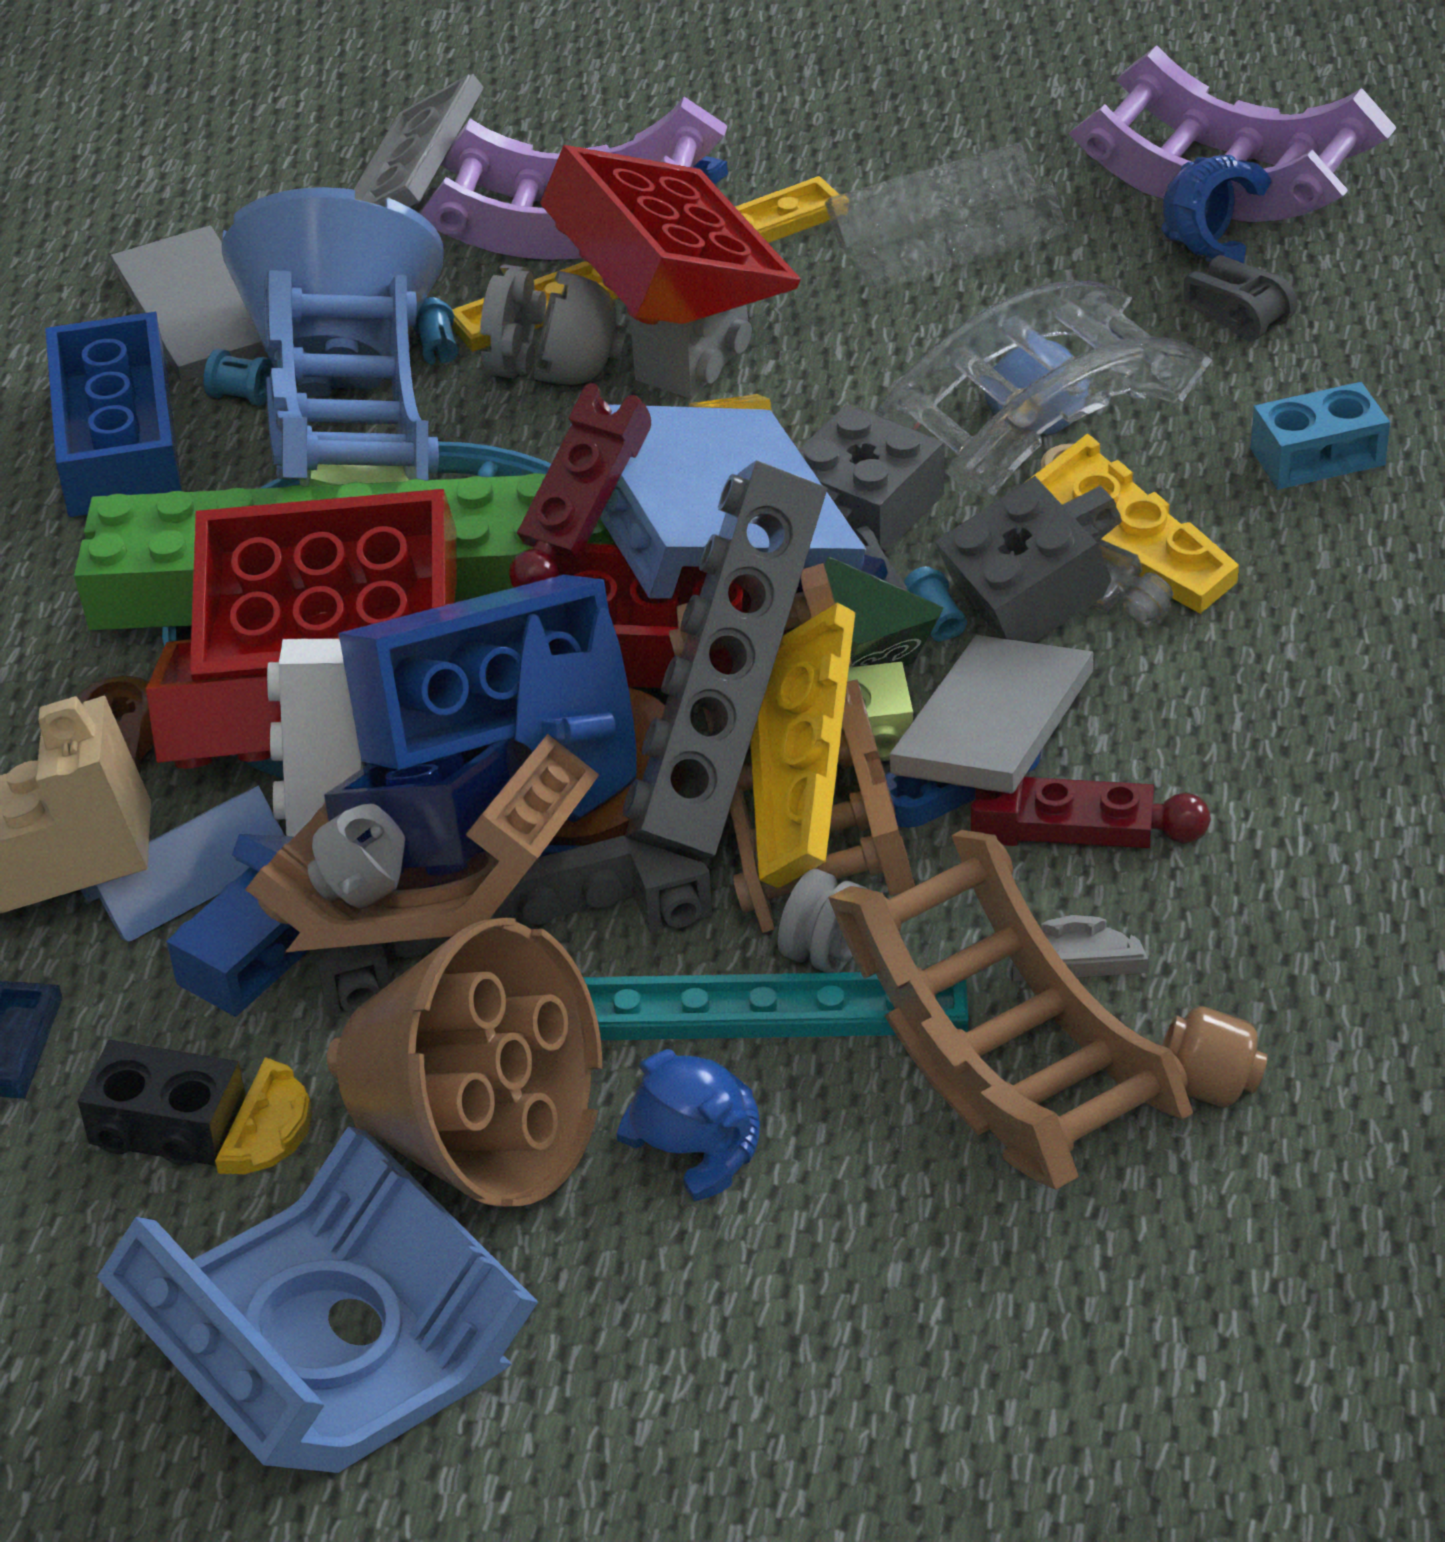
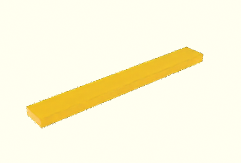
[451,176,847,352]

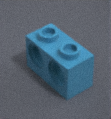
[1250,382,1390,490]

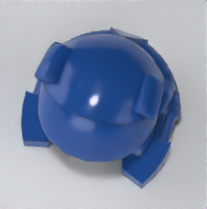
[1161,155,1272,263]
[616,1049,760,1201]

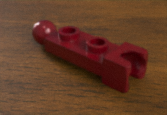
[509,383,651,588]
[971,777,1211,848]

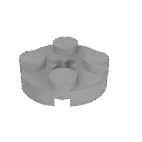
[480,265,546,378]

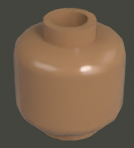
[1162,1006,1268,1108]

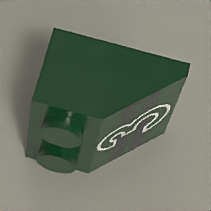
[796,556,943,667]

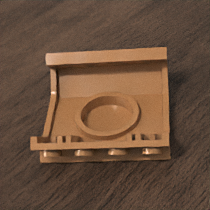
[245,734,599,952]

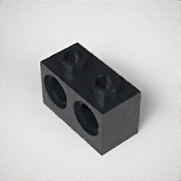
[77,1040,246,1166]

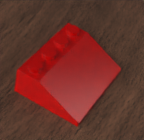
[540,145,801,325]
[190,489,457,681]
[146,639,281,769]

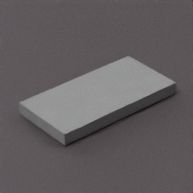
[354,74,484,207]
[111,225,268,382]
[890,635,1093,794]

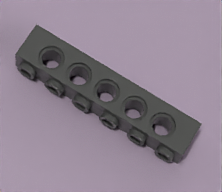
[623,460,828,861]

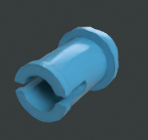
[412,297,458,365]
[904,567,967,642]

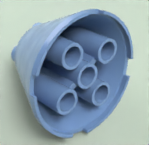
[221,187,444,397]

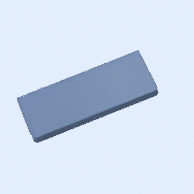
[80,785,285,942]

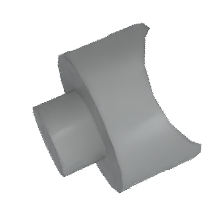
[308,804,406,909]

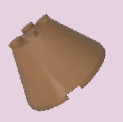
[327,918,602,1207]

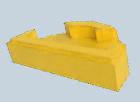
[215,1057,312,1174]

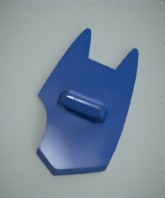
[515,607,636,823]

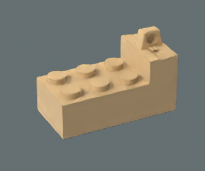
[0,696,151,914]

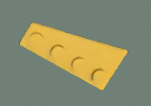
[1024,433,1239,614]
[750,602,855,889]

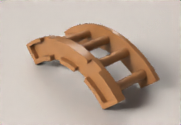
[669,563,915,933]
[828,830,1193,1190]

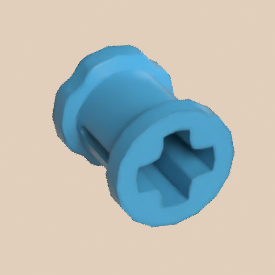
[203,348,274,406]

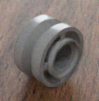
[778,869,867,973]

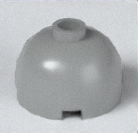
[534,271,626,386]

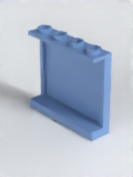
[570,404,866,598]

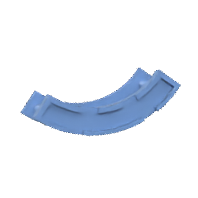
[264,270,439,481]

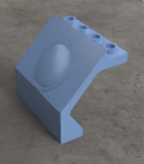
[97,1126,538,1473]

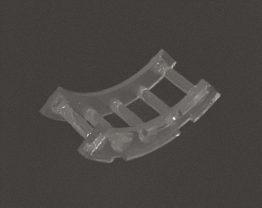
[875,280,1213,499]

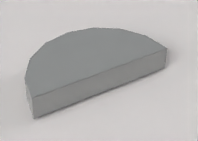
[1013,915,1148,982]

